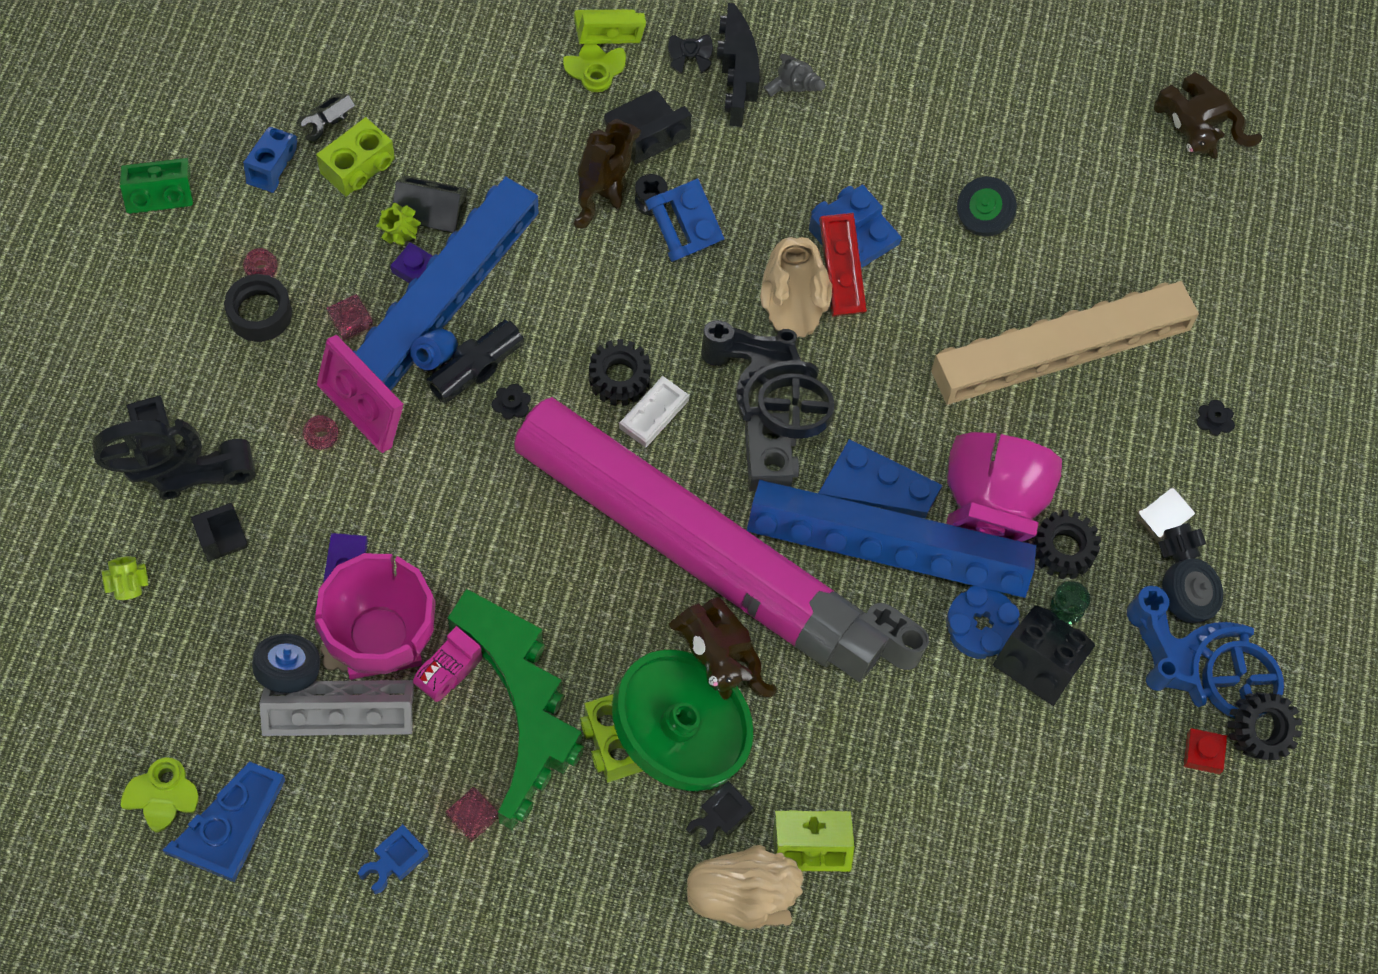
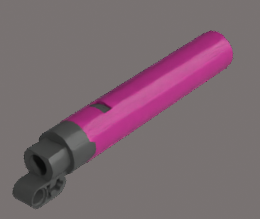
[514,397,929,683]

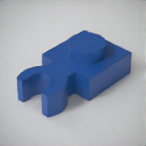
[358,824,429,895]

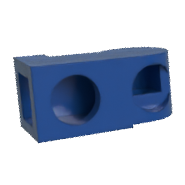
[243,127,297,193]

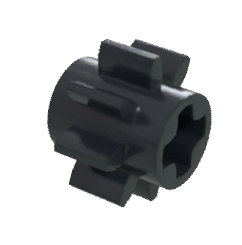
[1158,522,1206,563]

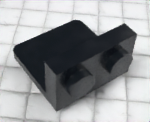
[604,90,692,165]
[993,605,1095,706]

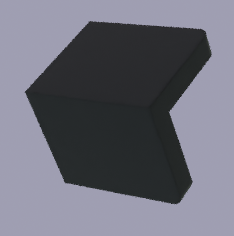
[191,503,248,562]

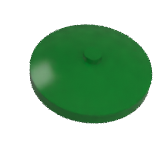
[612,650,753,791]

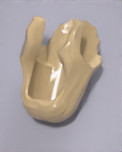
[760,237,832,338]
[687,845,804,930]

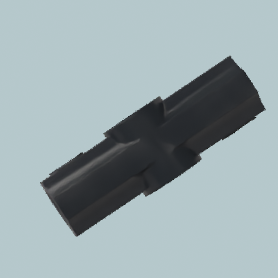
[426,319,524,404]

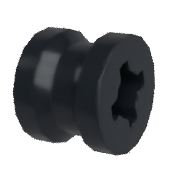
[635,174,668,216]

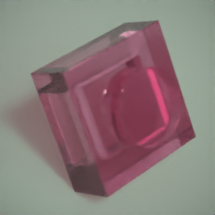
[326,294,373,340]
[445,787,498,843]

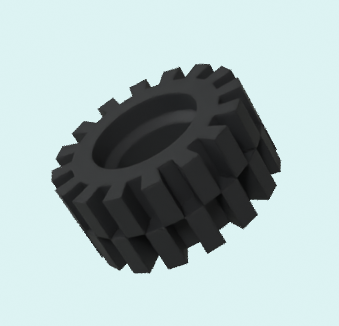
[589,339,651,406]
[1032,510,1101,579]
[1227,692,1302,760]

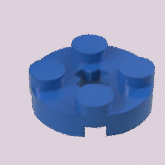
[946,586,1019,659]

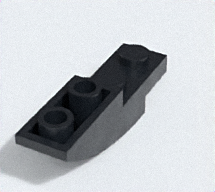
[717,3,760,127]

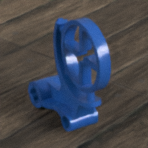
[1127,586,1284,719]

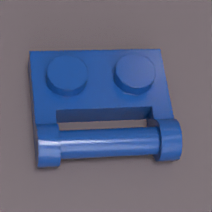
[644,178,725,262]

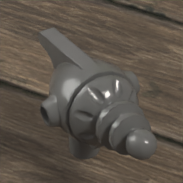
[764,54,825,97]

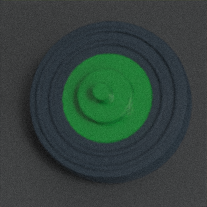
[957,176,1017,236]

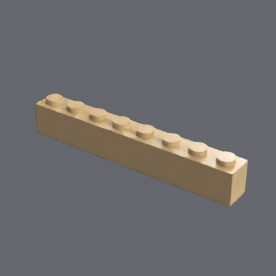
[931,281,1199,405]

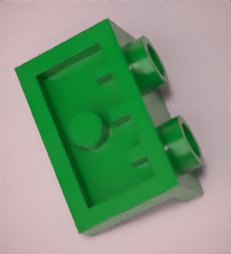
[120,158,193,214]

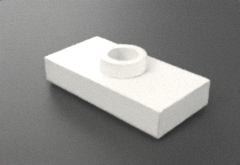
[619,376,689,448]

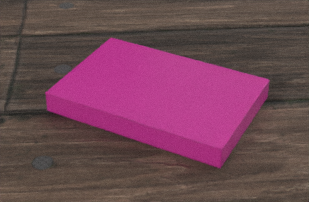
[317,334,404,453]

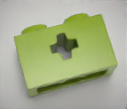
[773,810,855,872]

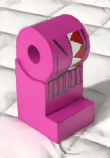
[413,626,482,702]

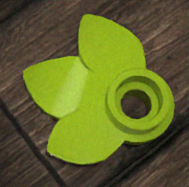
[563,44,626,92]
[121,757,199,833]

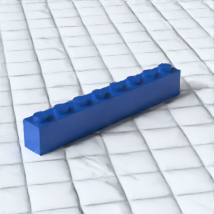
[353,176,539,390]
[747,480,1036,598]

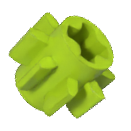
[376,203,421,247]
[102,556,149,600]

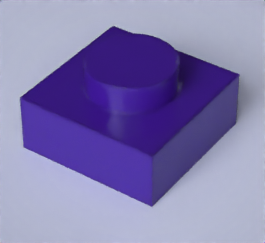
[390,242,433,283]

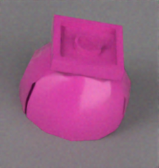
[946,432,1062,542]
[315,553,436,680]

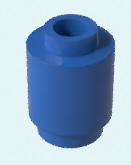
[410,329,458,370]

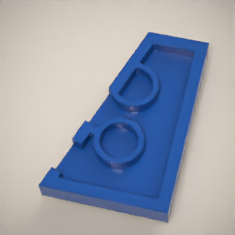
[818,439,942,519]
[163,761,286,882]

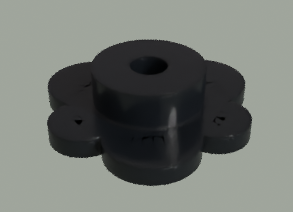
[491,384,531,420]
[1197,400,1235,436]

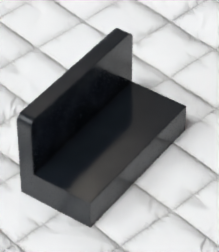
[393,175,468,232]

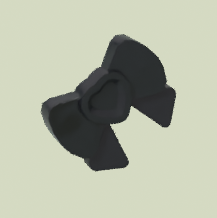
[668,34,713,74]

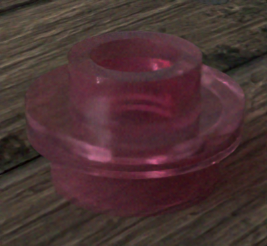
[243,248,278,277]
[303,415,339,450]

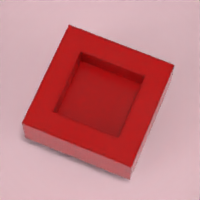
[1184,728,1227,774]

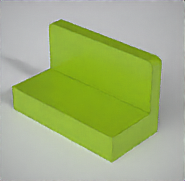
[574,9,646,44]

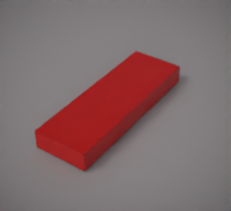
[819,213,867,317]

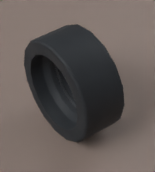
[224,274,292,342]

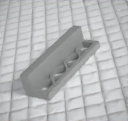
[259,680,414,736]

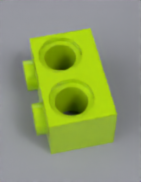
[316,117,395,197]
[580,694,643,783]

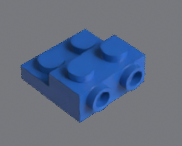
[809,184,902,268]

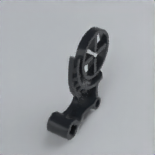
[701,320,835,439]
[92,419,256,500]

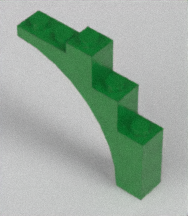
[447,589,585,830]

